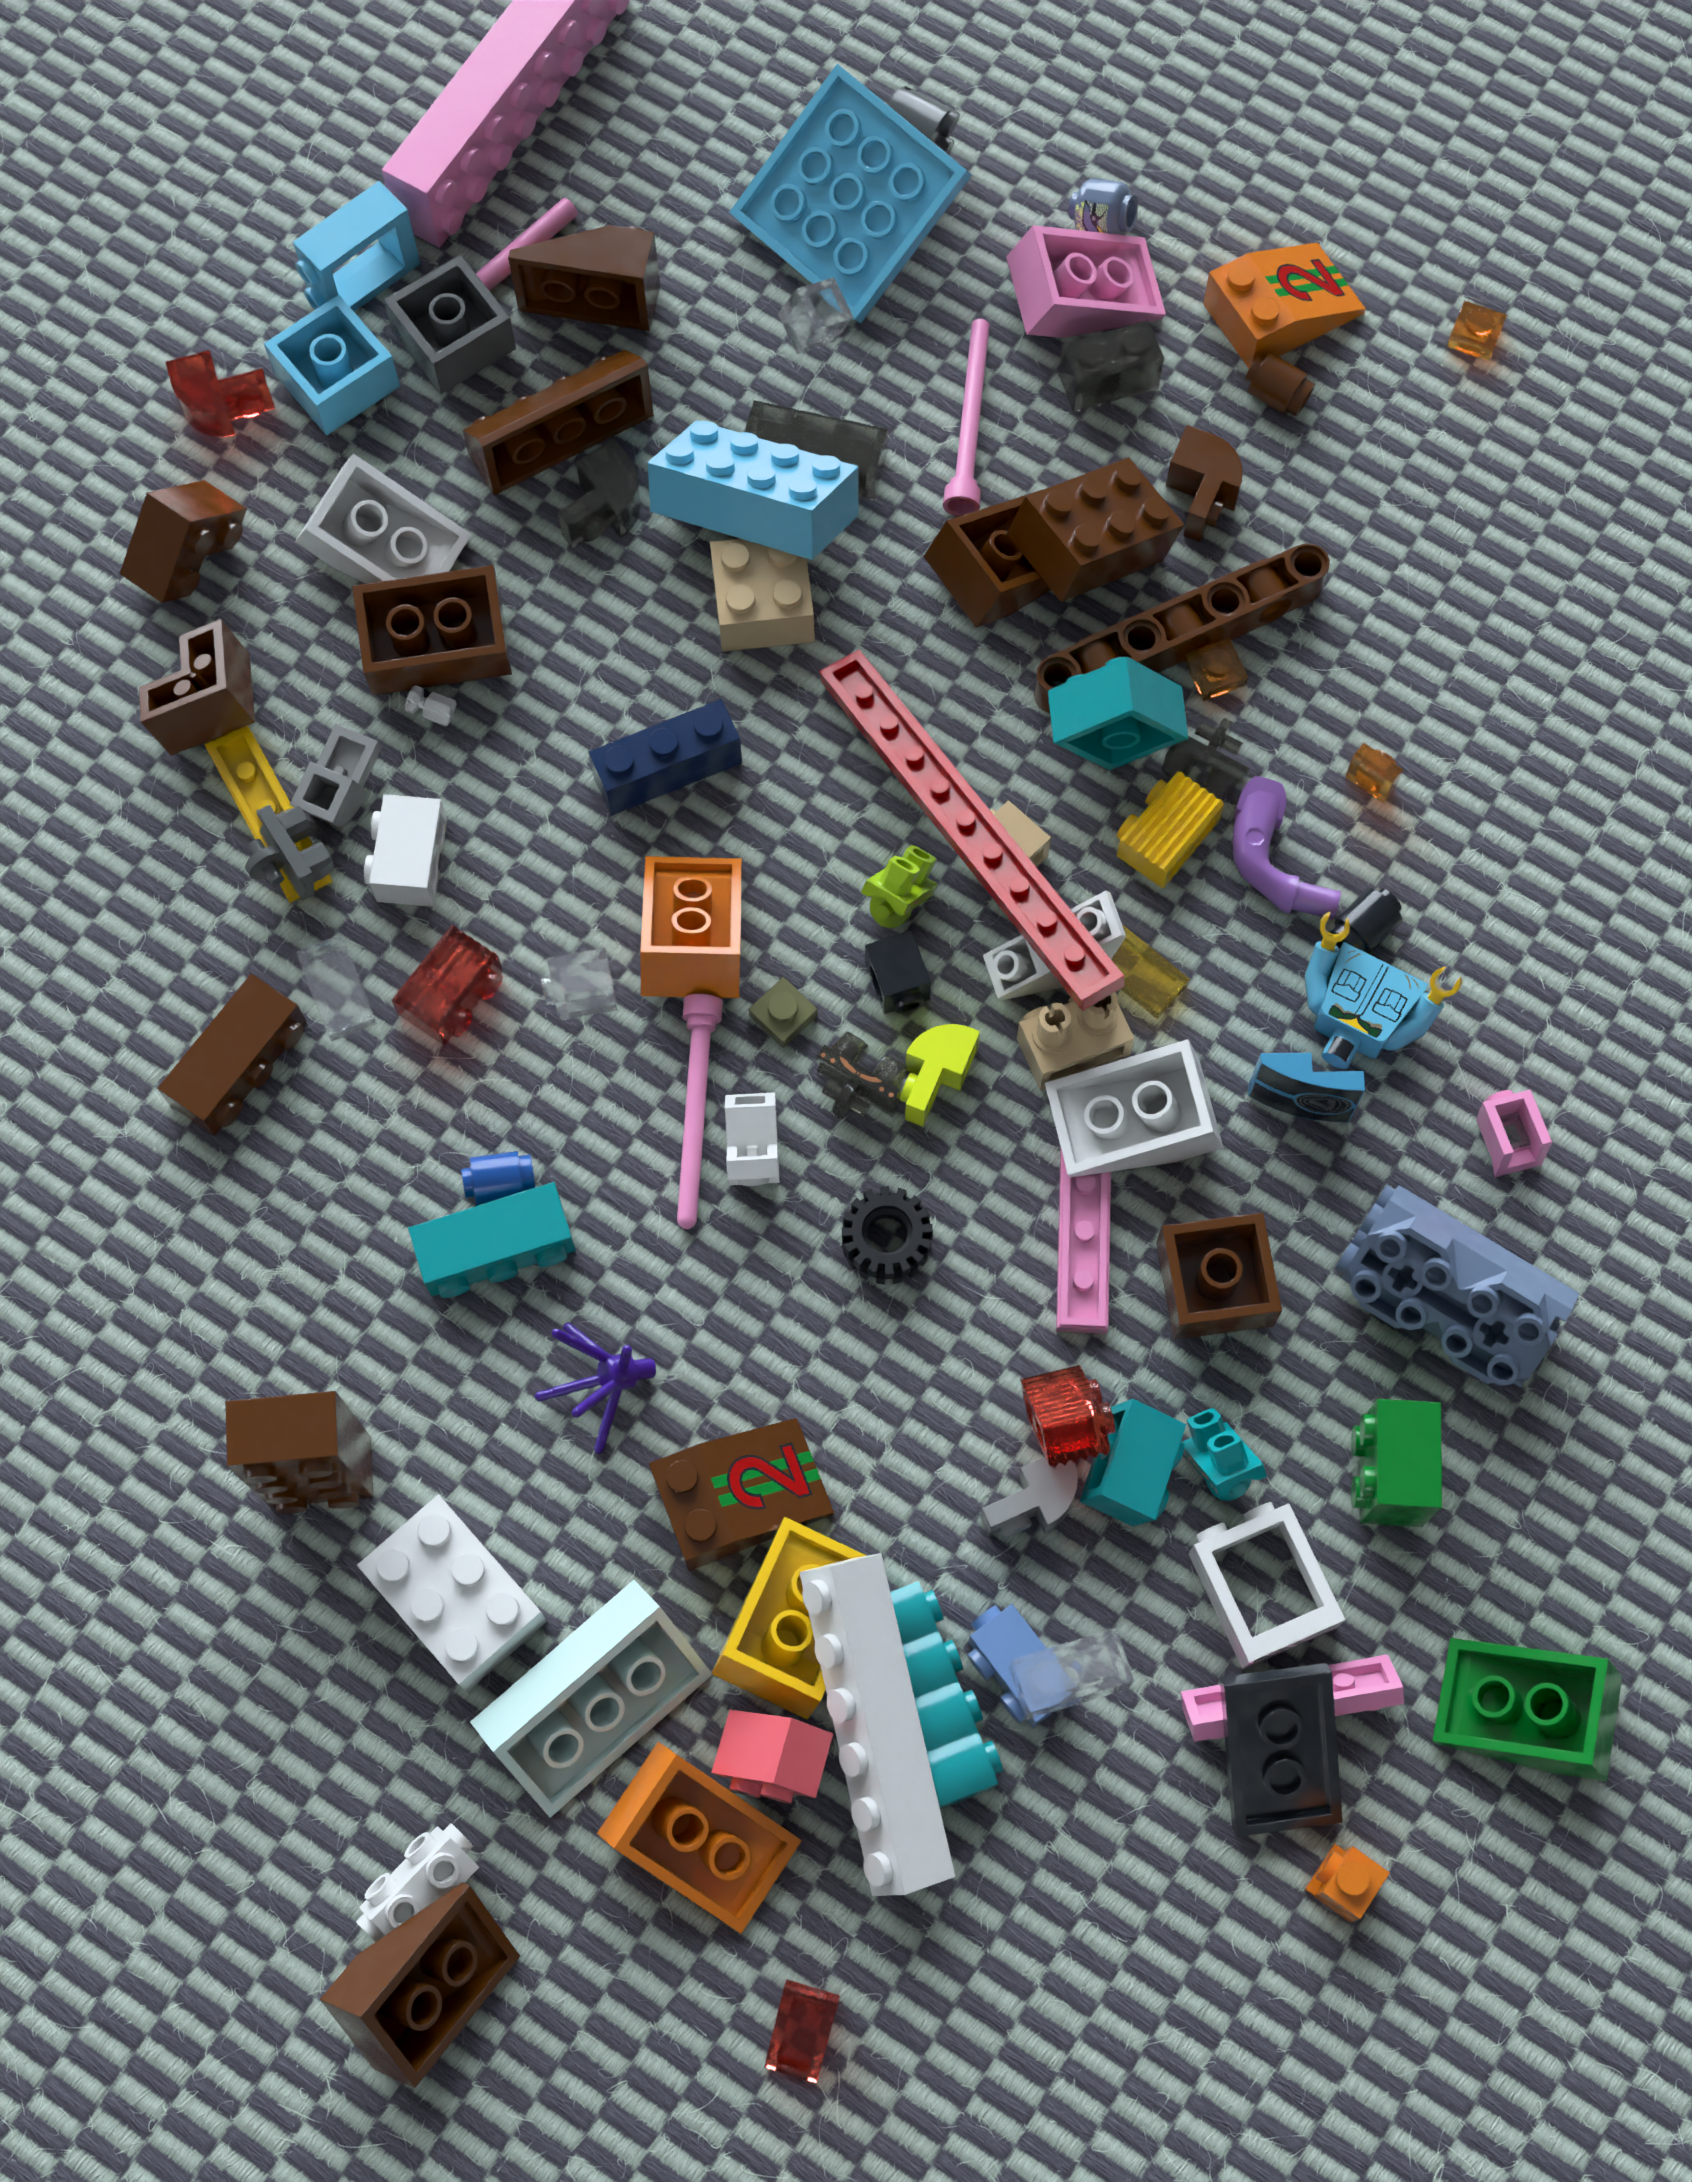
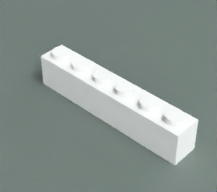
[800,1553,955,1896]

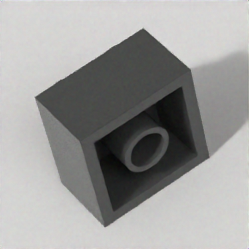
[384,255,516,394]

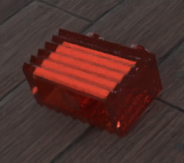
[391,925,503,1045]
[1020,1365,1116,1468]

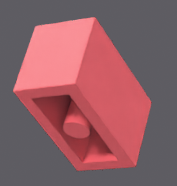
[711,1710,833,1804]

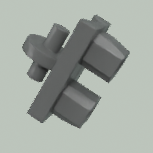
[245,804,334,901]

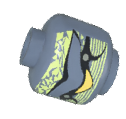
[1068,178,1138,235]

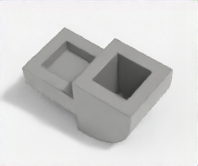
[290,723,382,827]
[980,1447,1078,1538]

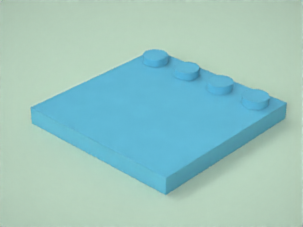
[729,63,972,323]

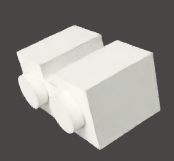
[364,794,448,907]

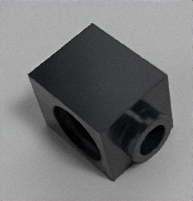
[865,930,931,1014]

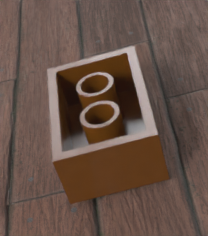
[1006,457,1184,602]
[352,565,512,695]

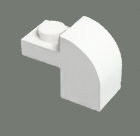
[725,1092,780,1186]

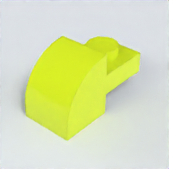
[900,1024,980,1127]

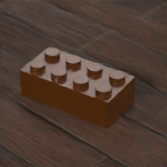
[225,1391,374,1514]

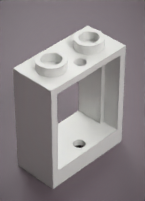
[1188,1502,1345,1669]

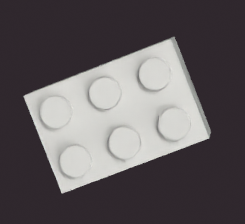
[357,1494,547,1692]

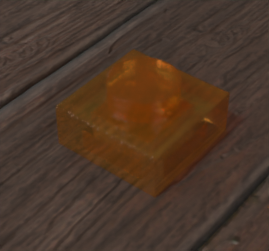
[1447,300,1507,361]
[1184,638,1248,701]
[1345,743,1403,803]

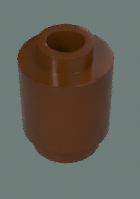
[1244,352,1316,417]

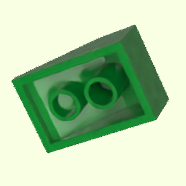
[1433,1638,1622,1781]

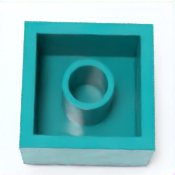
[1048,656,1188,770]

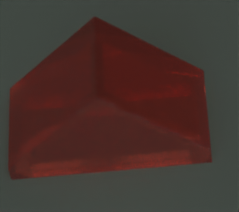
[764,1979,841,2084]

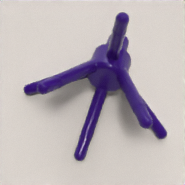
[535,1322,656,1454]

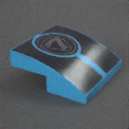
[1248,1053,1365,1123]

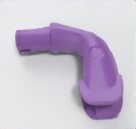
[1232,776,1341,920]

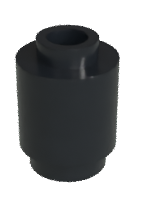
[1330,888,1402,954]

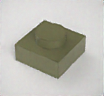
[748,977,818,1048]

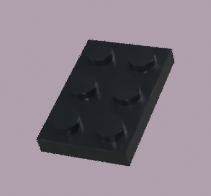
[1220,1663,1343,1837]

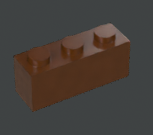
[157,973,307,1136]

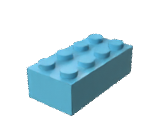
[648,420,858,560]

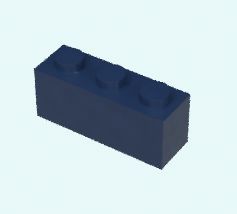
[588,699,742,816]

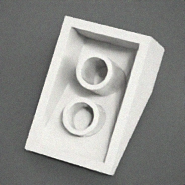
[295,453,471,584]
[1045,1039,1223,1178]

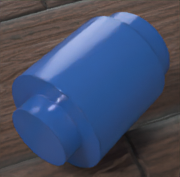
[461,1151,535,1206]

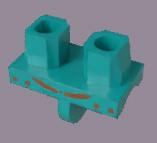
[1183,1408,1267,1501]

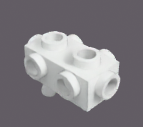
[356,1823,479,1942]

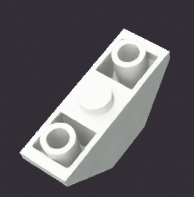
[983,891,1126,1000]

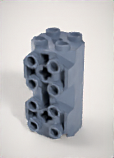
[1335,1185,1579,1387]

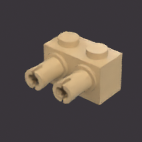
[1017,992,1134,1090]

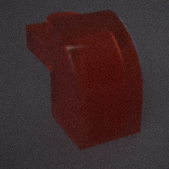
[165,350,275,437]

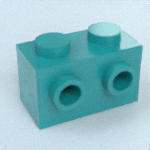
[1079,1399,1186,1527]

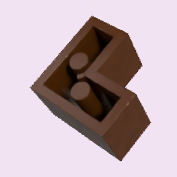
[119,480,247,603]
[139,619,255,756]

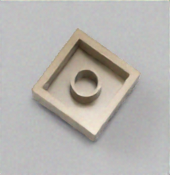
[710,539,815,652]

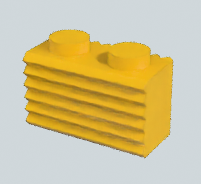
[1116,771,1224,889]

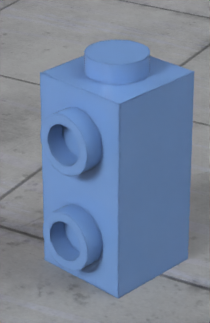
[967,1604,1078,1728]

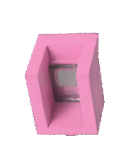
[1476,1089,1552,1178]

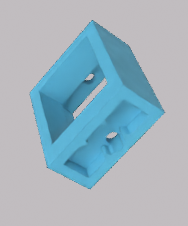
[293,181,421,311]

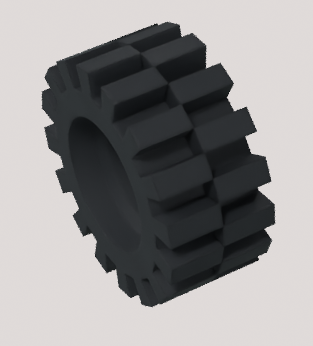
[842,1186,933,1285]

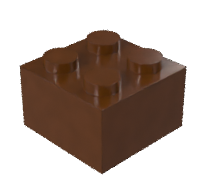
[1156,1212,1282,1340]

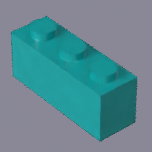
[408,1182,576,1298]

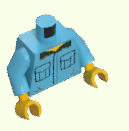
[1305,912,1463,1069]

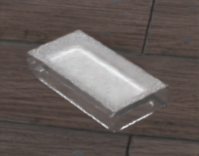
[296,934,377,1042]

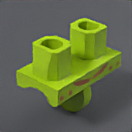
[861,845,938,928]

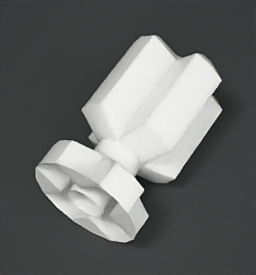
[405,685,457,726]

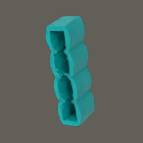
[890,1581,1004,1810]

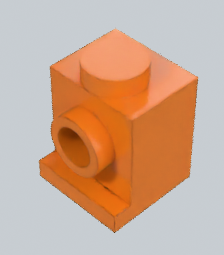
[1304,1844,1390,1922]

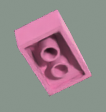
[1006,225,1166,338]

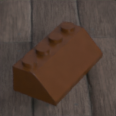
[462,350,654,496]

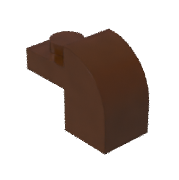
[1166,425,1243,542]

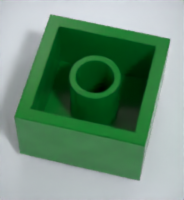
[1351,1399,1442,1527]

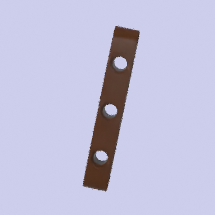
[1034,543,1330,714]

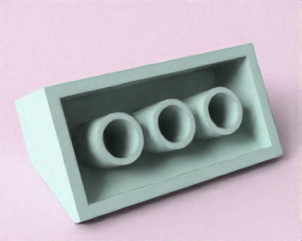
[470,1580,712,1818]

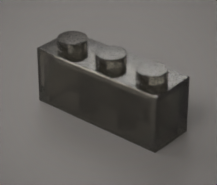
[744,400,888,500]

